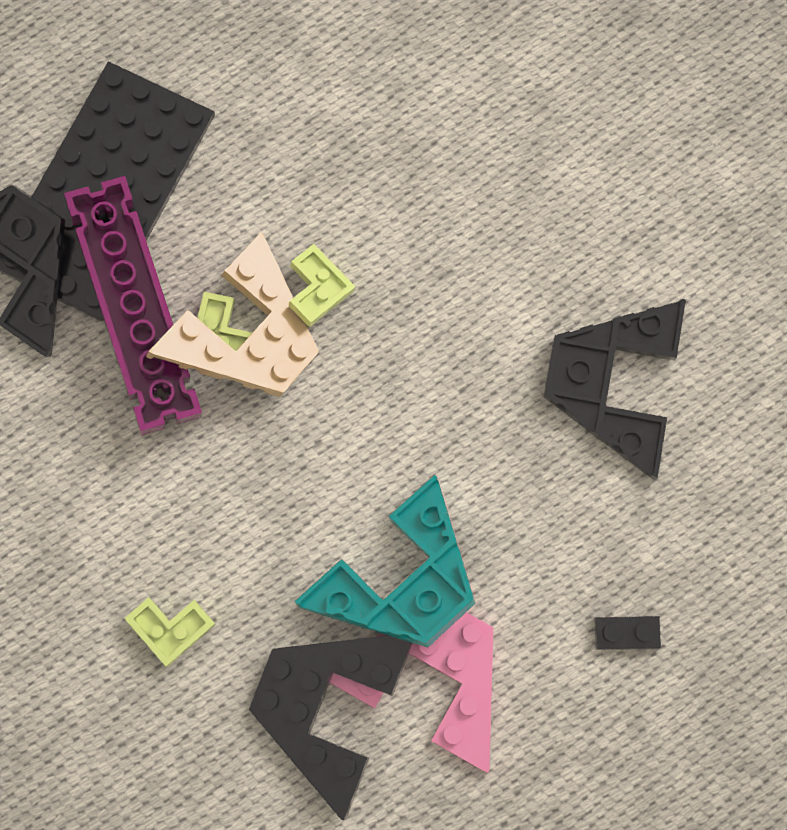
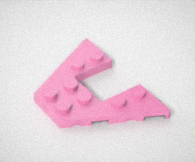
[330,612,493,773]

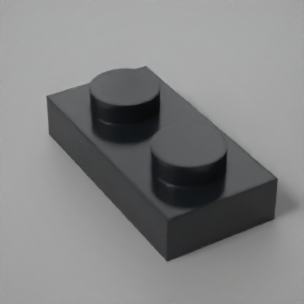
[594,616,661,650]

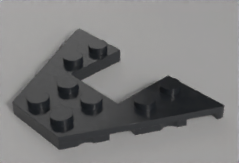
[0,185,65,357]
[543,299,686,480]
[249,636,413,821]

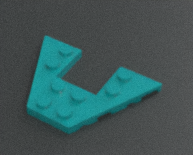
[294,475,476,648]

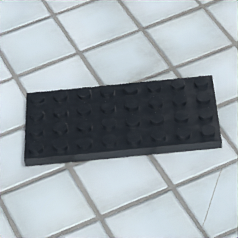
[0,61,215,322]

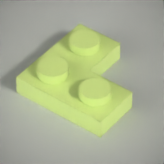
[289,244,355,328]
[197,292,252,351]
[124,597,216,667]

